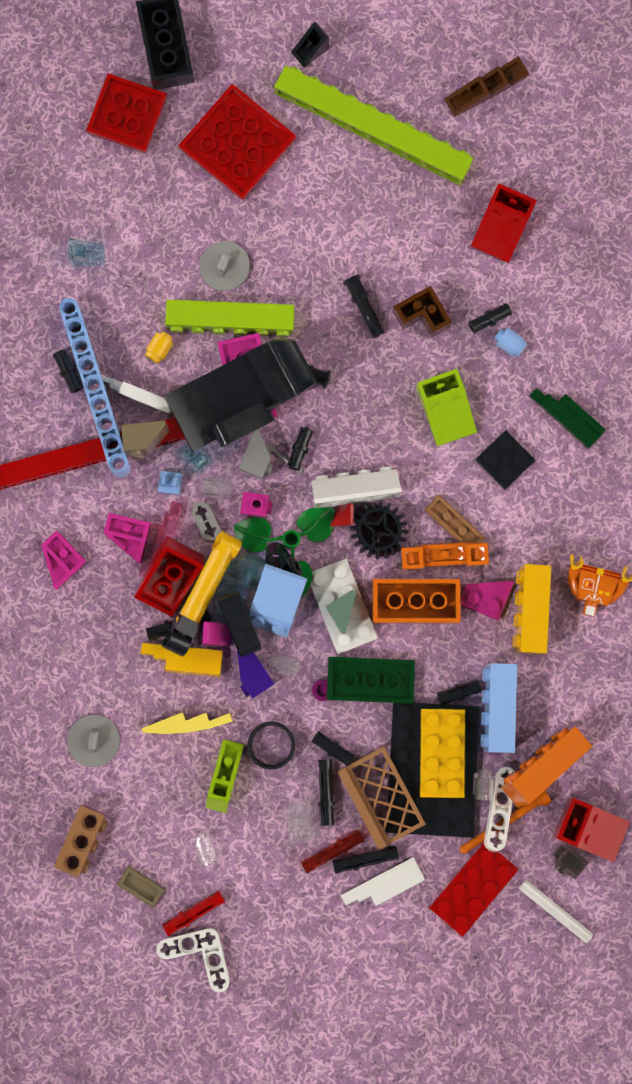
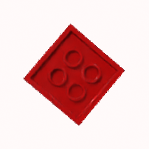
[86,73,167,154]

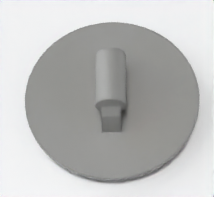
[199,241,250,291]
[67,715,120,767]

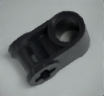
[265,542,302,576]

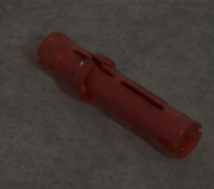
[301,829,365,874]

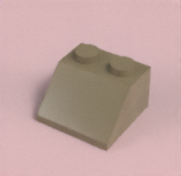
[121,420,169,460]

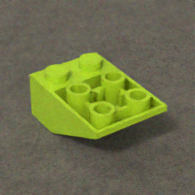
[415,369,477,447]

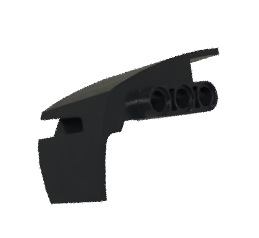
[163,338,317,452]

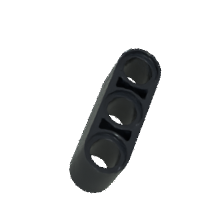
[217,591,262,658]

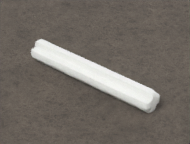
[519,880,593,943]

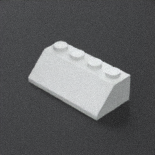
[311,467,401,508]

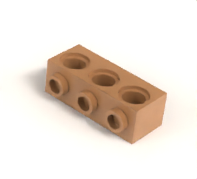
[54,805,108,877]

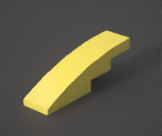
[141,713,233,734]

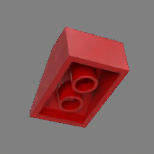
[134,536,204,617]

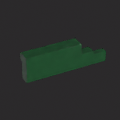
[529,388,606,449]

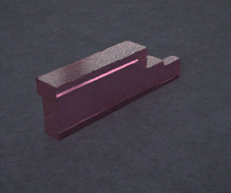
[138,501,182,577]

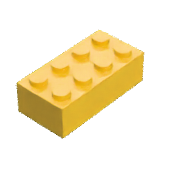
[512,564,551,655]

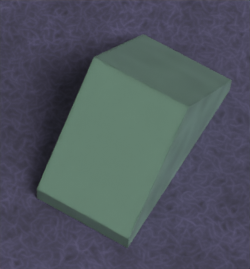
[326,590,356,635]

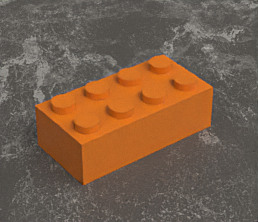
[372,579,461,624]
[501,726,593,807]

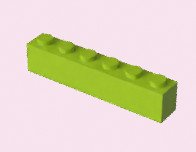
[165,299,295,337]

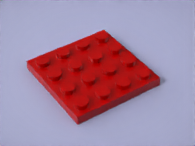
[178,84,296,201]

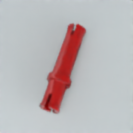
[162,890,225,937]

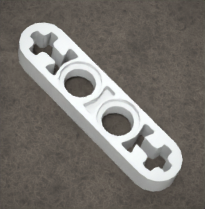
[484,767,515,852]

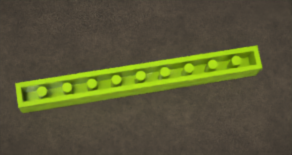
[274,65,474,186]

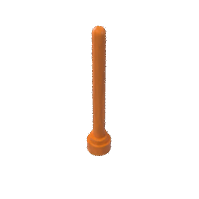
[459,790,552,854]

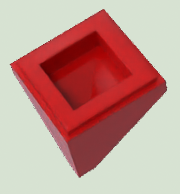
[331,503,354,527]

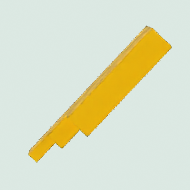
[141,643,223,677]

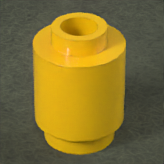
[144,331,174,364]

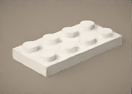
[311,559,378,654]

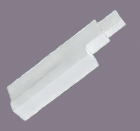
[102,375,172,415]
[341,857,425,907]

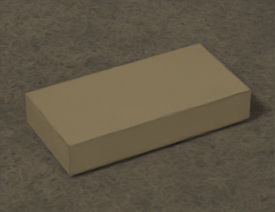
[117,866,166,908]

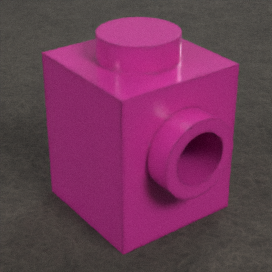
[240,492,273,519]

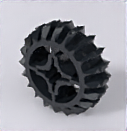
[350,501,408,559]

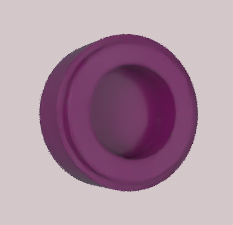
[312,679,327,701]

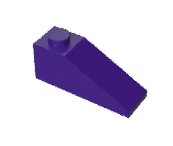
[237,651,275,699]

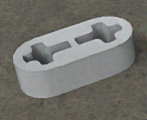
[192,502,221,541]

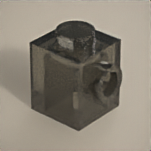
[552,844,589,879]

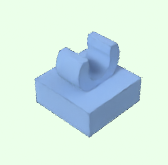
[158,471,182,495]

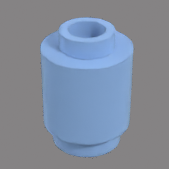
[494,327,527,357]

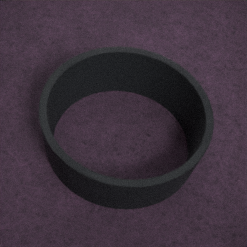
[247,721,295,770]

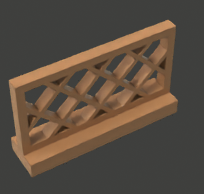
[337,747,426,850]

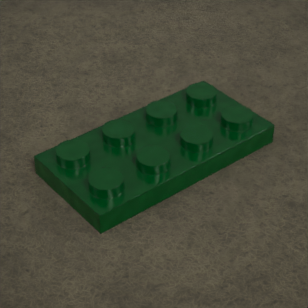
[326,657,415,704]

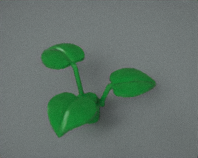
[234,507,334,597]

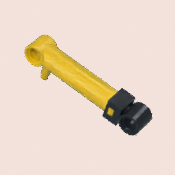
[162,531,242,657]

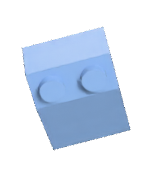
[249,564,307,638]

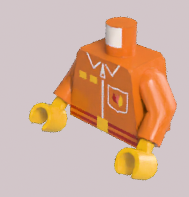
[567,554,632,617]

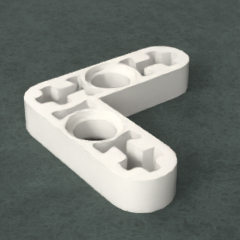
[157,928,230,992]

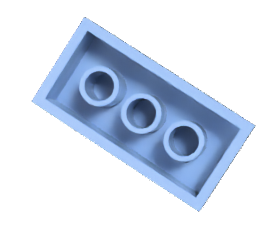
[480,663,517,753]

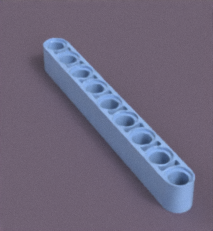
[59,298,131,478]

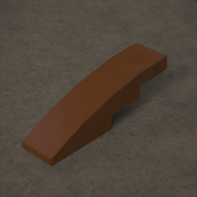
[444,56,530,117]

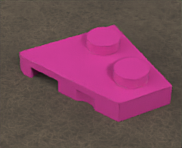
[103,513,151,563]
[41,531,87,590]
[460,581,514,621]

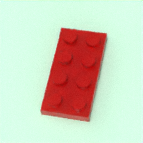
[429,842,519,937]

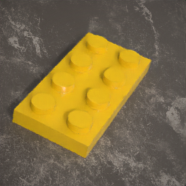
[420,709,465,798]

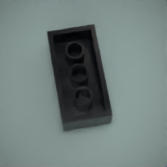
[135,0,195,90]

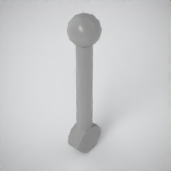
[266,443,303,474]

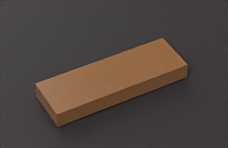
[424,495,485,542]

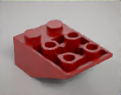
[470,183,537,264]
[553,796,630,862]

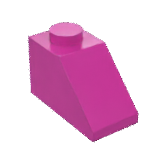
[202,622,234,647]

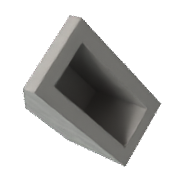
[239,430,273,480]

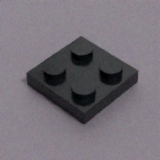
[475,430,536,491]

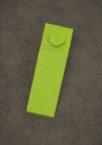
[205,739,244,813]

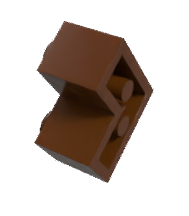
[392,286,452,338]

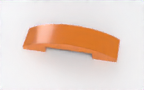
[401,542,489,569]

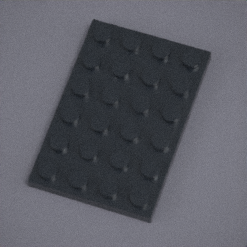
[386,703,480,838]

